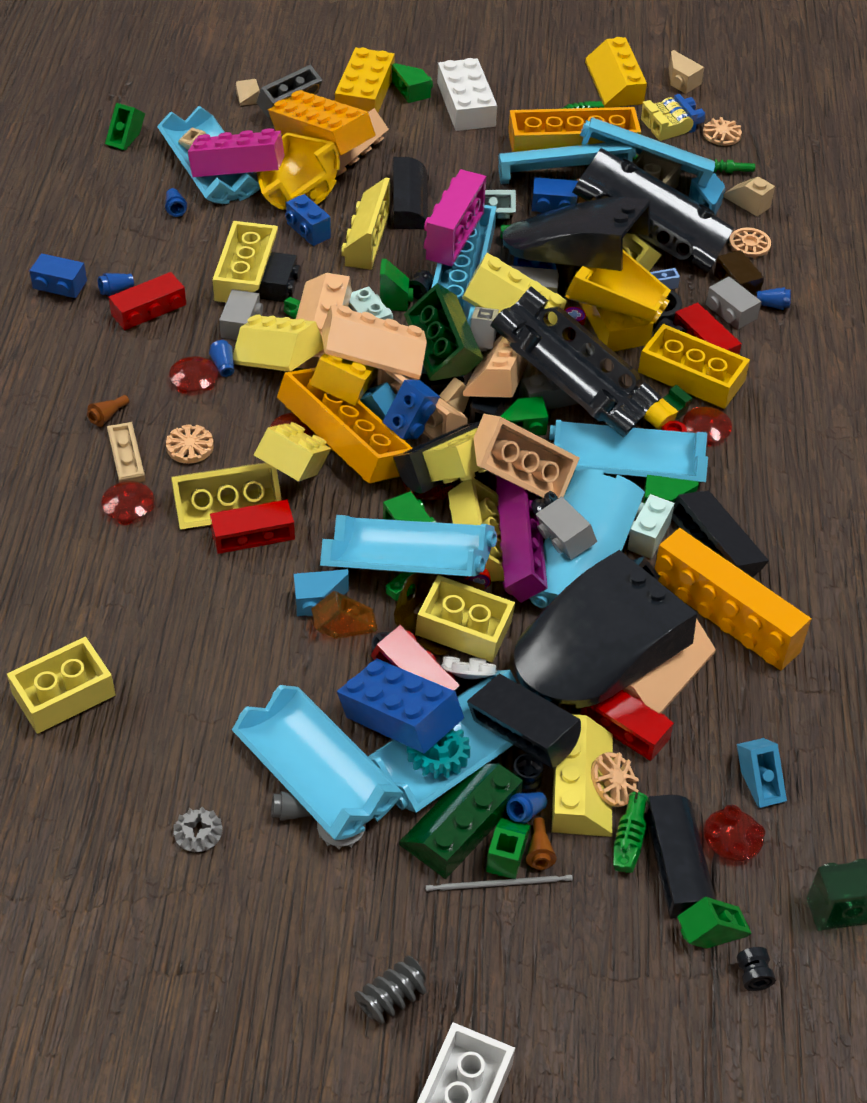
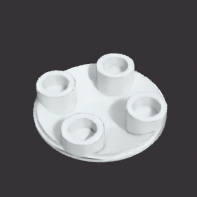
[441,657,497,679]

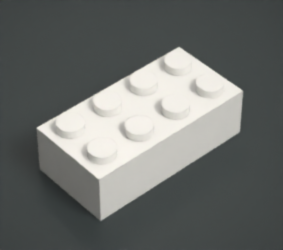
[437,58,497,131]
[417,1023,515,1103]

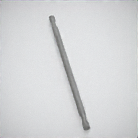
[425,875,573,892]

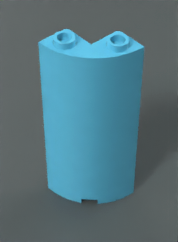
[157,106,260,204]
[580,117,715,187]
[498,141,636,184]
[549,420,708,482]
[529,469,645,608]
[320,515,497,576]
[368,670,517,812]
[232,685,403,840]

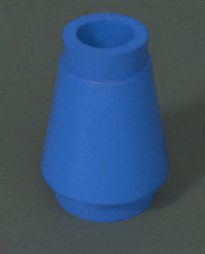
[165,188,187,217]
[98,273,134,296]
[757,287,791,310]
[209,340,234,377]
[506,792,547,823]

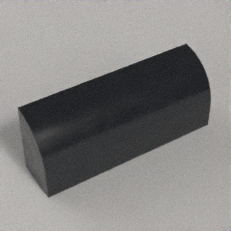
[393,157,429,229]
[393,421,480,493]
[672,490,769,577]
[467,673,581,769]
[645,795,716,919]

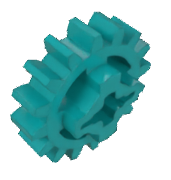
[407,728,471,779]

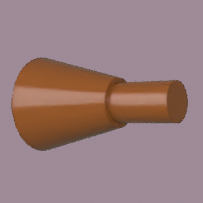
[87,395,129,427]
[526,817,557,870]

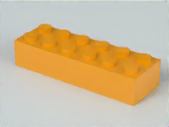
[268,90,376,156]
[508,107,641,152]
[277,368,412,483]
[655,528,812,671]

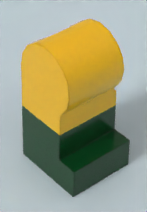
[644,385,692,430]

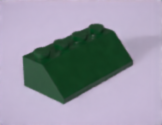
[404,283,483,381]
[399,764,523,879]

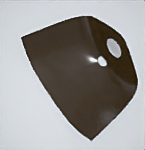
[394,573,485,655]

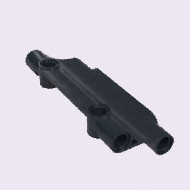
[572,148,734,273]
[490,286,662,438]

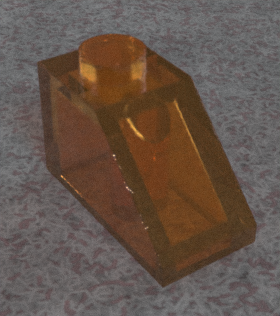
[312,591,378,639]

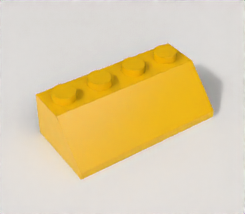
[585,37,647,108]

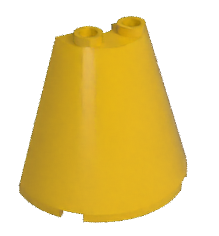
[256,133,340,210]
[565,250,671,323]

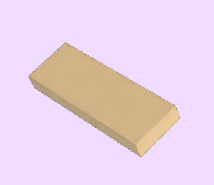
[107,422,145,486]

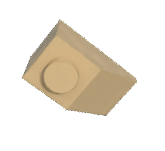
[669,50,704,94]
[723,177,775,217]

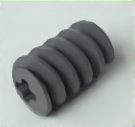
[354,955,426,1025]

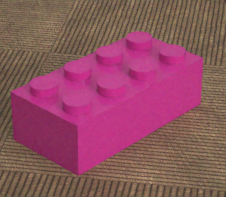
[188,128,285,177]
[424,169,486,266]

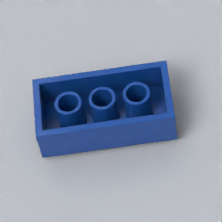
[337,659,464,753]

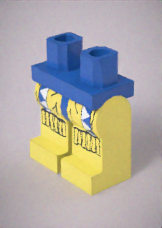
[641,94,705,141]

